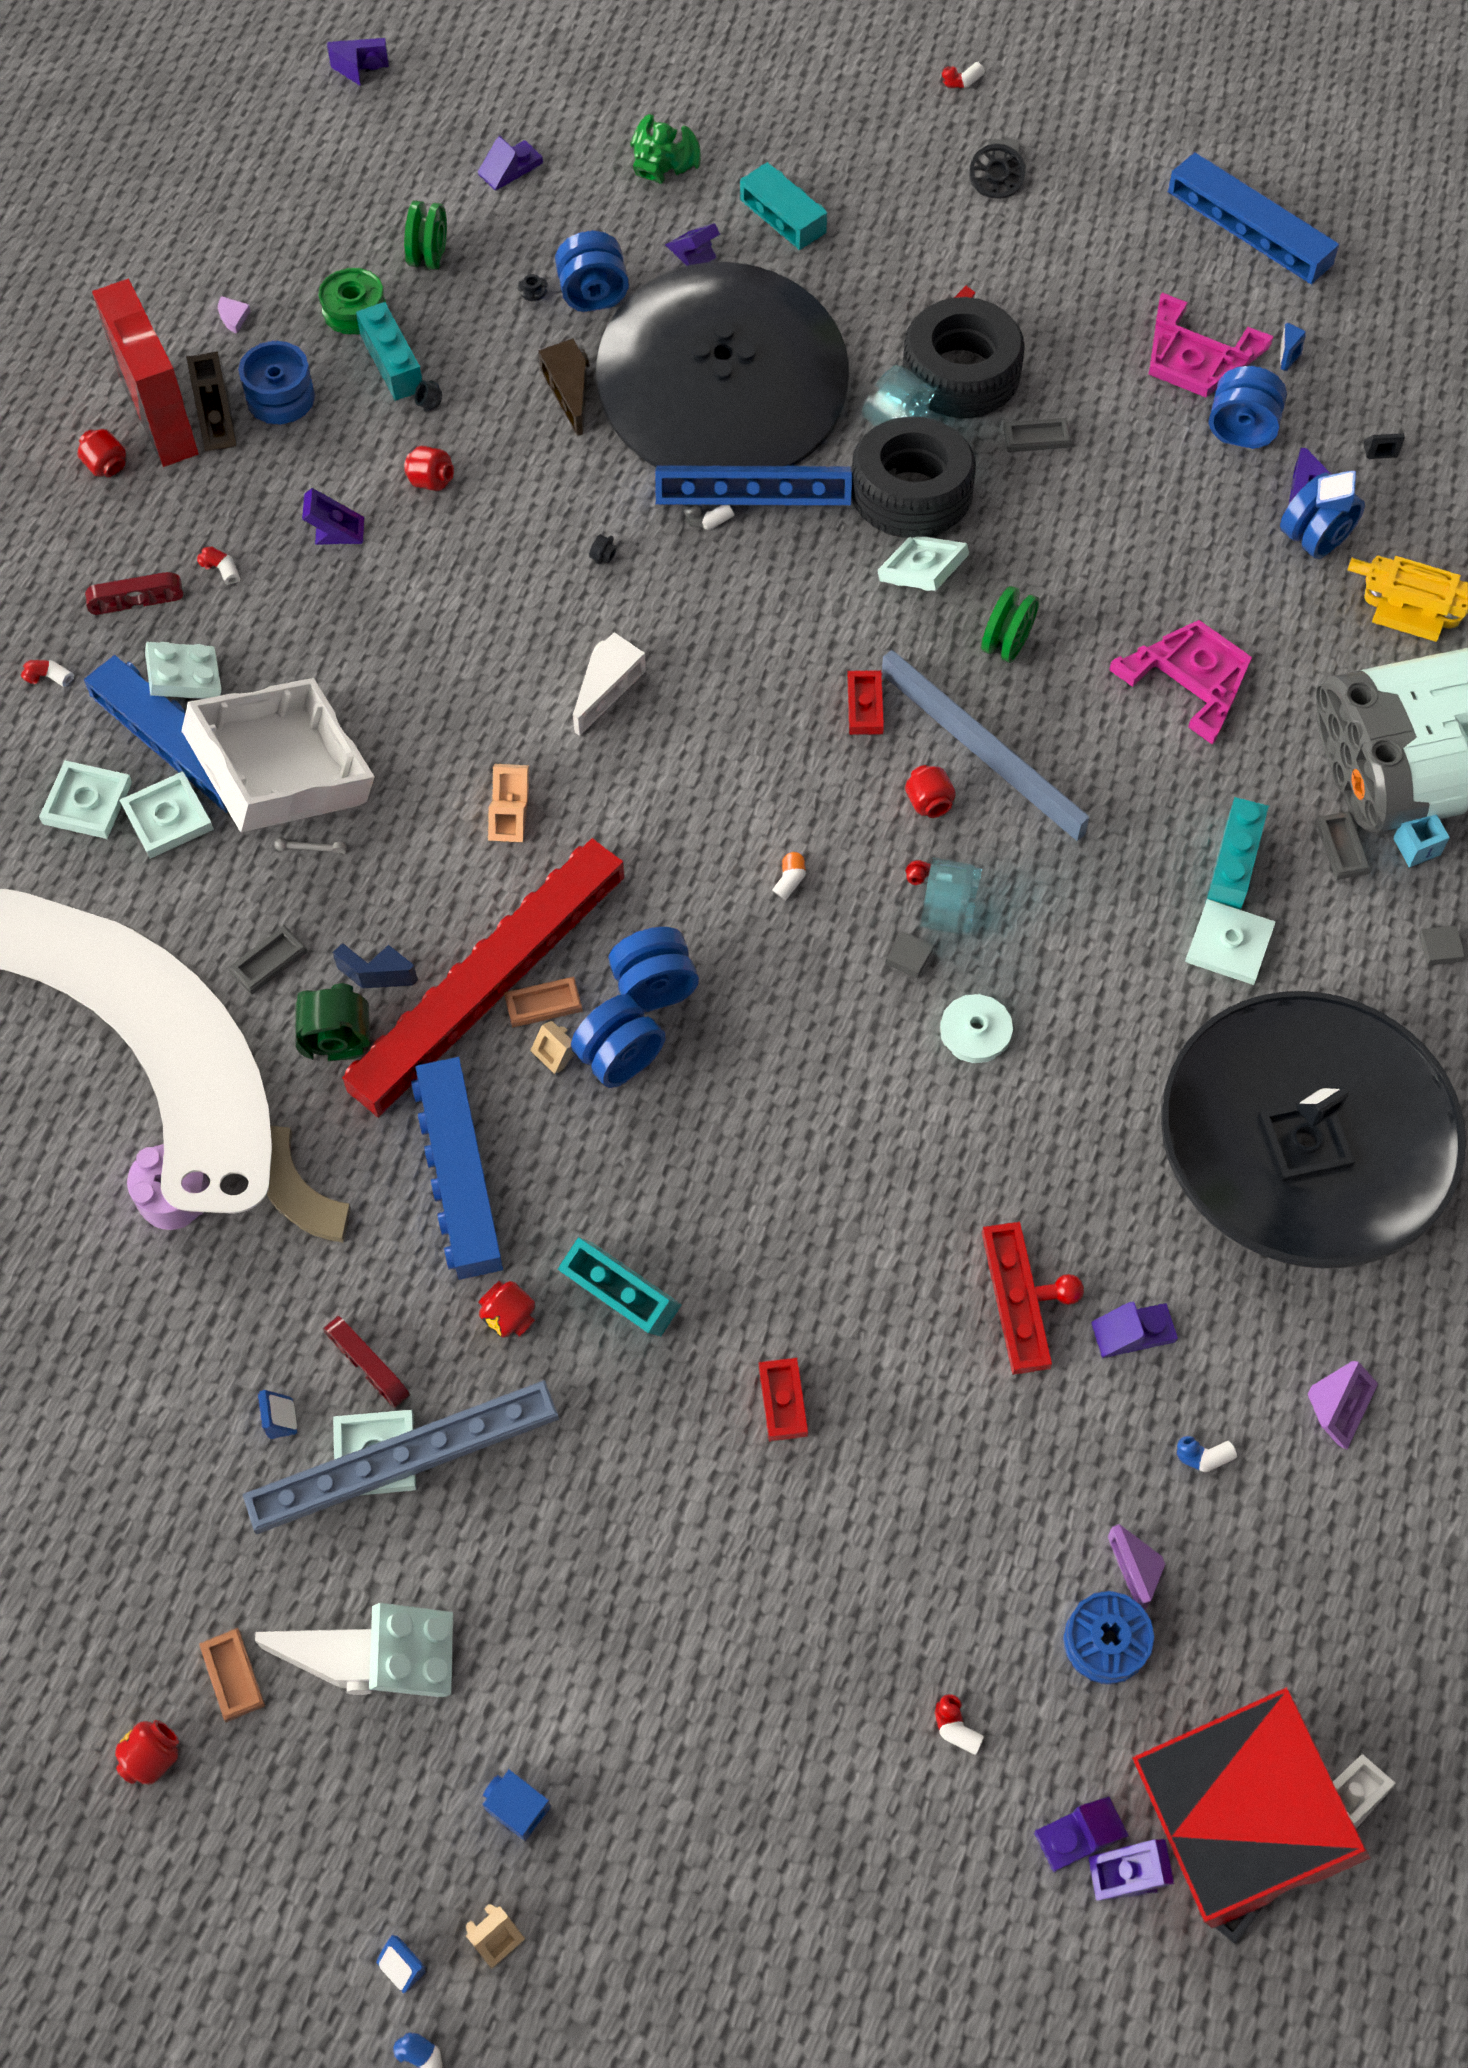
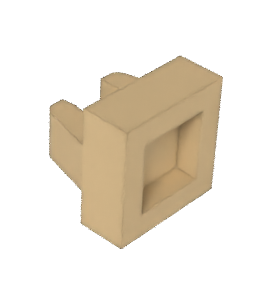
[530,1021,575,1074]
[466,1905,525,1969]

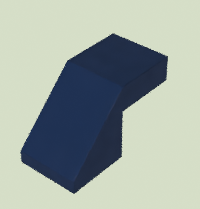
[332,943,418,989]

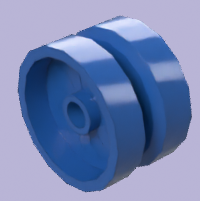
[555,230,629,312]
[238,341,315,425]
[1208,366,1287,449]
[1280,472,1365,559]
[608,926,699,1012]
[571,994,666,1088]

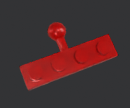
[982,1221,1084,1375]

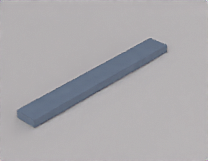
[882,650,1089,841]
[242,1380,559,1535]

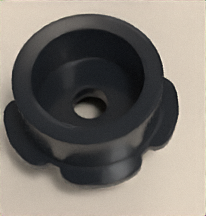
[517,274,548,301]
[414,380,442,412]
[589,534,617,565]

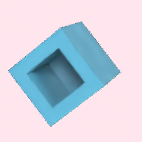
[1393,815,1450,868]

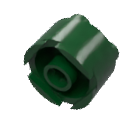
[295,983,370,1061]

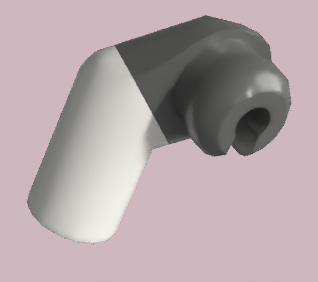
[684,505,734,530]

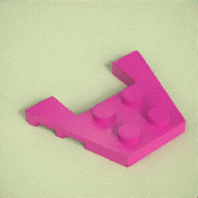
[1149,293,1274,397]
[1109,620,1252,745]

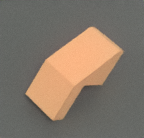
[488,764,529,842]

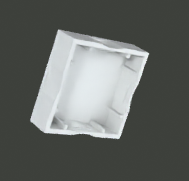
[182,678,374,832]

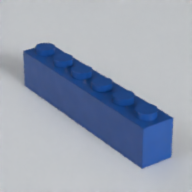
[1168,152,1339,284]
[655,466,852,505]
[84,655,228,813]
[411,1057,503,1280]

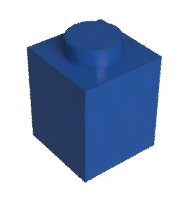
[482,1770,551,1842]

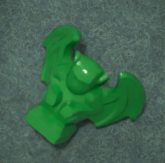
[630,114,701,184]

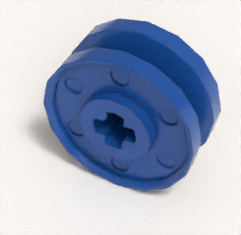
[1063,1591,1154,1685]

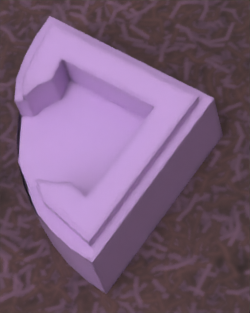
[218,296,251,333]

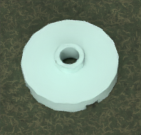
[940,994,1013,1063]

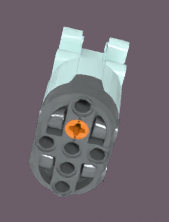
[1316,648,1468,833]

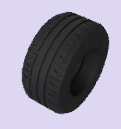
[902,297,1025,418]
[851,416,976,538]

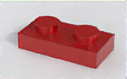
[847,670,884,735]
[758,1358,808,1442]

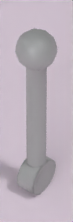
[275,838,347,854]

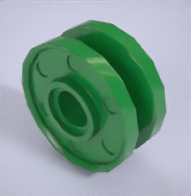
[404,200,447,270]
[318,268,387,335]
[981,586,1040,663]

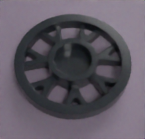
[969,144,1026,199]

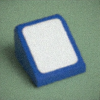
[1280,323,1306,371]
[1316,471,1356,511]
[258,1390,297,1439]
[377,1935,427,1993]

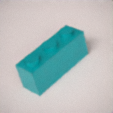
[740,162,828,250]
[356,302,423,401]
[1205,797,1269,910]
[557,1237,682,1337]

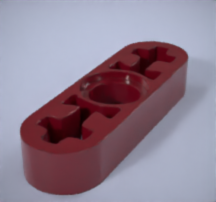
[85,572,183,615]
[323,1316,410,1408]

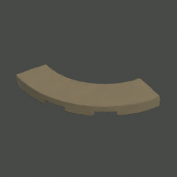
[266,1126,351,1243]

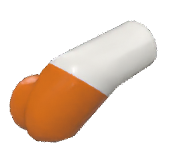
[772,852,806,901]

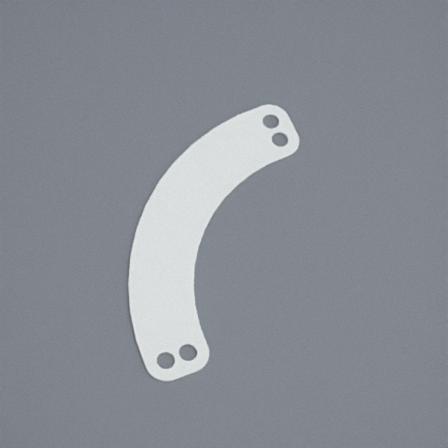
[0,889,272,1213]

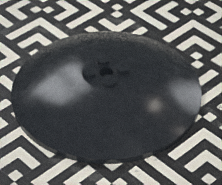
[597,262,849,467]
[1161,991,1466,1268]

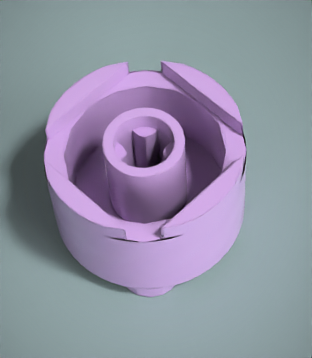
[127,1144,210,1230]

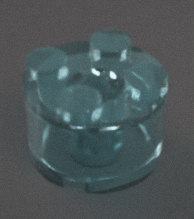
[862,365,936,427]
[920,857,982,935]

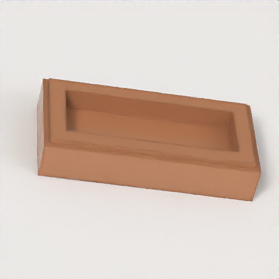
[504,977,583,1028]
[199,1628,265,1722]

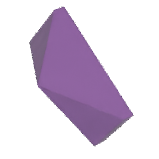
[1308,1361,1378,1449]
[1107,1524,1165,1610]

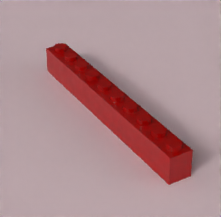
[342,838,625,1118]

